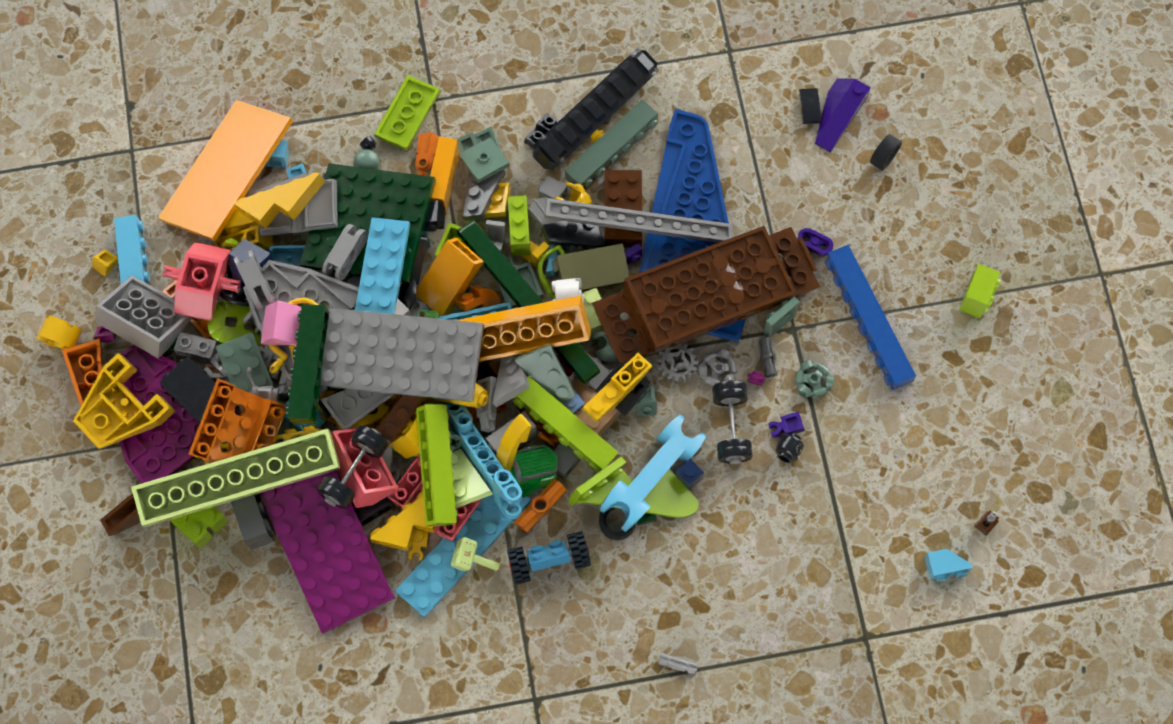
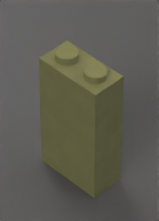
[552,244,630,291]

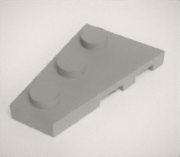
[492,353,530,408]

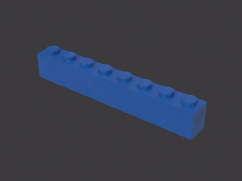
[825,244,916,390]

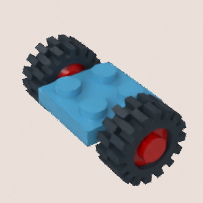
[507,531,591,585]

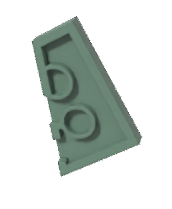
[515,343,575,403]

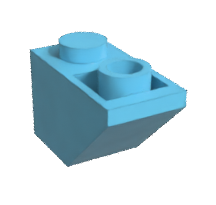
[924,549,973,582]

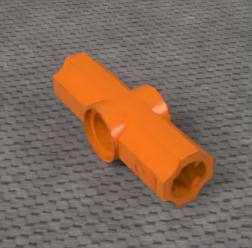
[514,479,567,534]

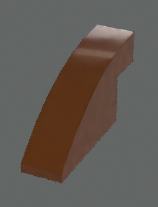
[100,493,141,536]

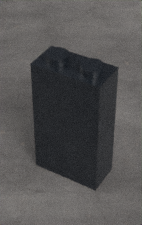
[159,356,239,423]

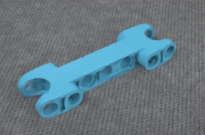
[446,403,522,519]
[599,414,706,532]

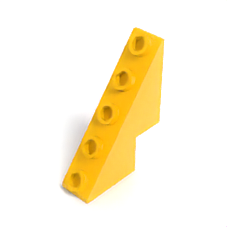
[233,173,325,229]
[370,491,436,551]

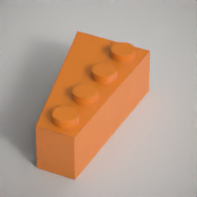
[62,338,104,407]

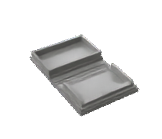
[260,179,338,237]

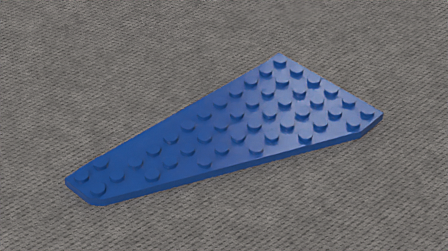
[639,109,746,343]

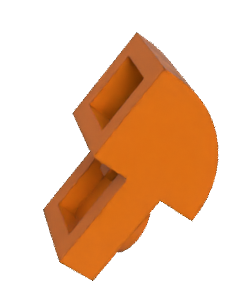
[456,284,501,311]

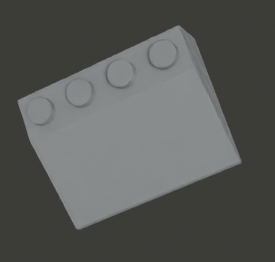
[95,275,192,358]

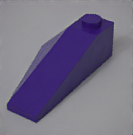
[815,78,871,153]

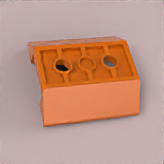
[189,378,286,463]

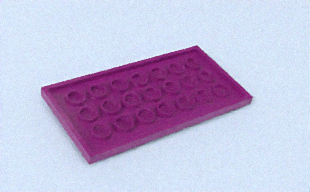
[259,470,396,634]

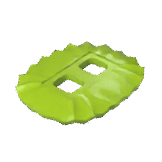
[207,300,264,347]

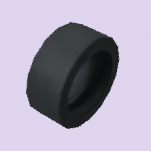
[870,134,902,170]
[599,508,636,540]

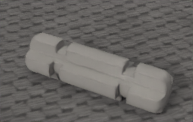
[658,653,698,674]

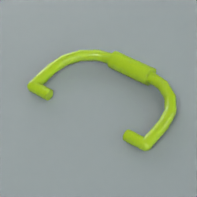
[537,245,586,299]

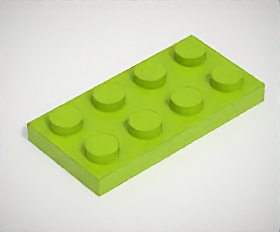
[374,75,440,151]

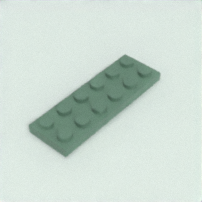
[216,332,291,443]

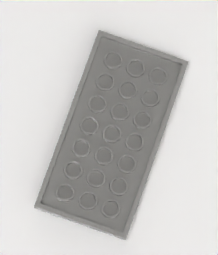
[320,308,484,402]

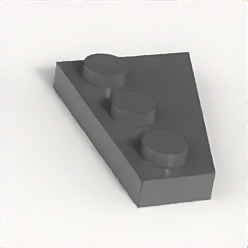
[463,170,506,221]

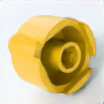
[36,315,83,351]

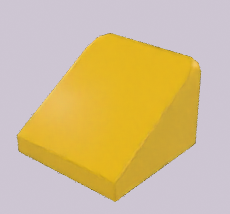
[91,249,118,276]

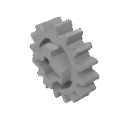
[657,343,699,384]

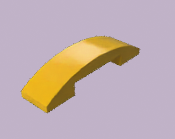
[496,414,532,473]

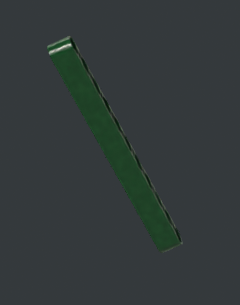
[457,219,601,384]

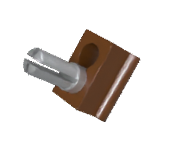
[974,511,999,536]

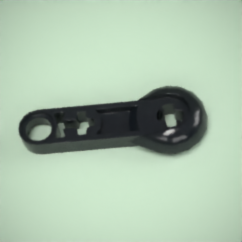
[398,235,427,310]

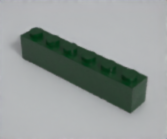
[285,304,330,424]

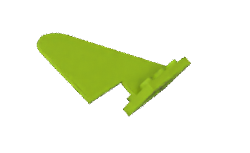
[568,456,699,518]

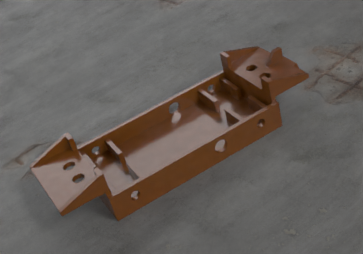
[592,226,820,364]

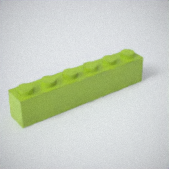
[513,376,619,472]
[416,404,457,526]

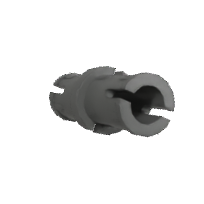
[759,338,777,378]

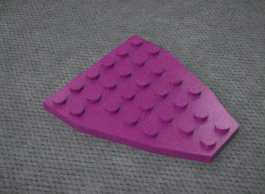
[119,344,239,483]

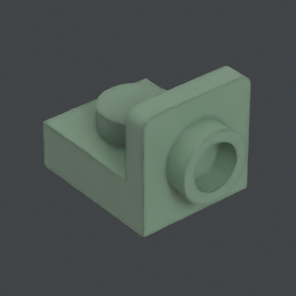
[636,385,657,417]

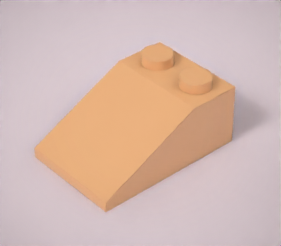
[571,378,620,437]

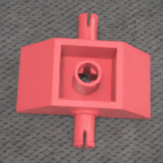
[163,243,241,321]

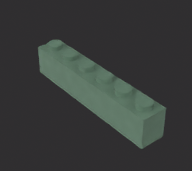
[565,99,658,189]

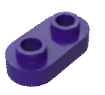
[797,228,834,256]

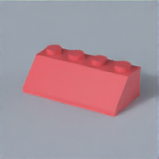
[331,428,398,508]

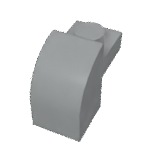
[485,220,506,254]

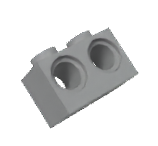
[174,332,218,364]

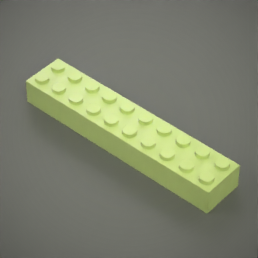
[131,429,341,527]

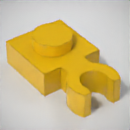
[408,529,429,562]

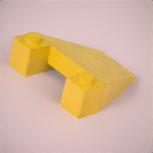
[73,353,176,449]

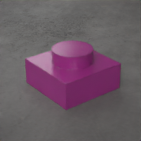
[94,326,117,343]

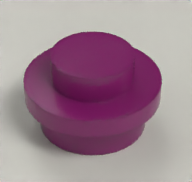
[747,371,766,386]

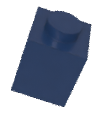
[676,458,704,490]

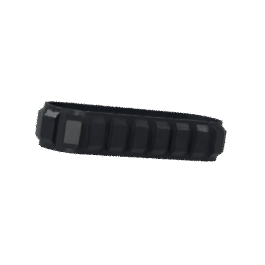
[531,48,659,171]

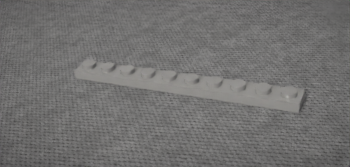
[545,198,733,243]

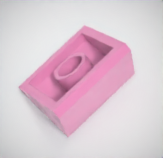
[261,301,301,345]

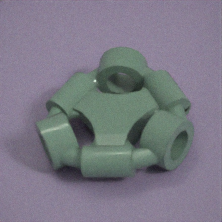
[795,360,834,398]

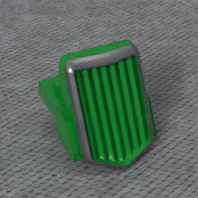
[510,444,559,497]

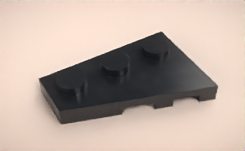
[541,221,606,249]

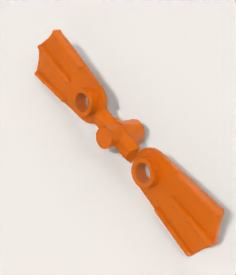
[415,131,439,176]

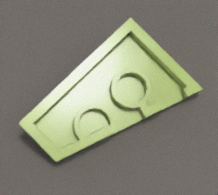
[451,449,493,508]

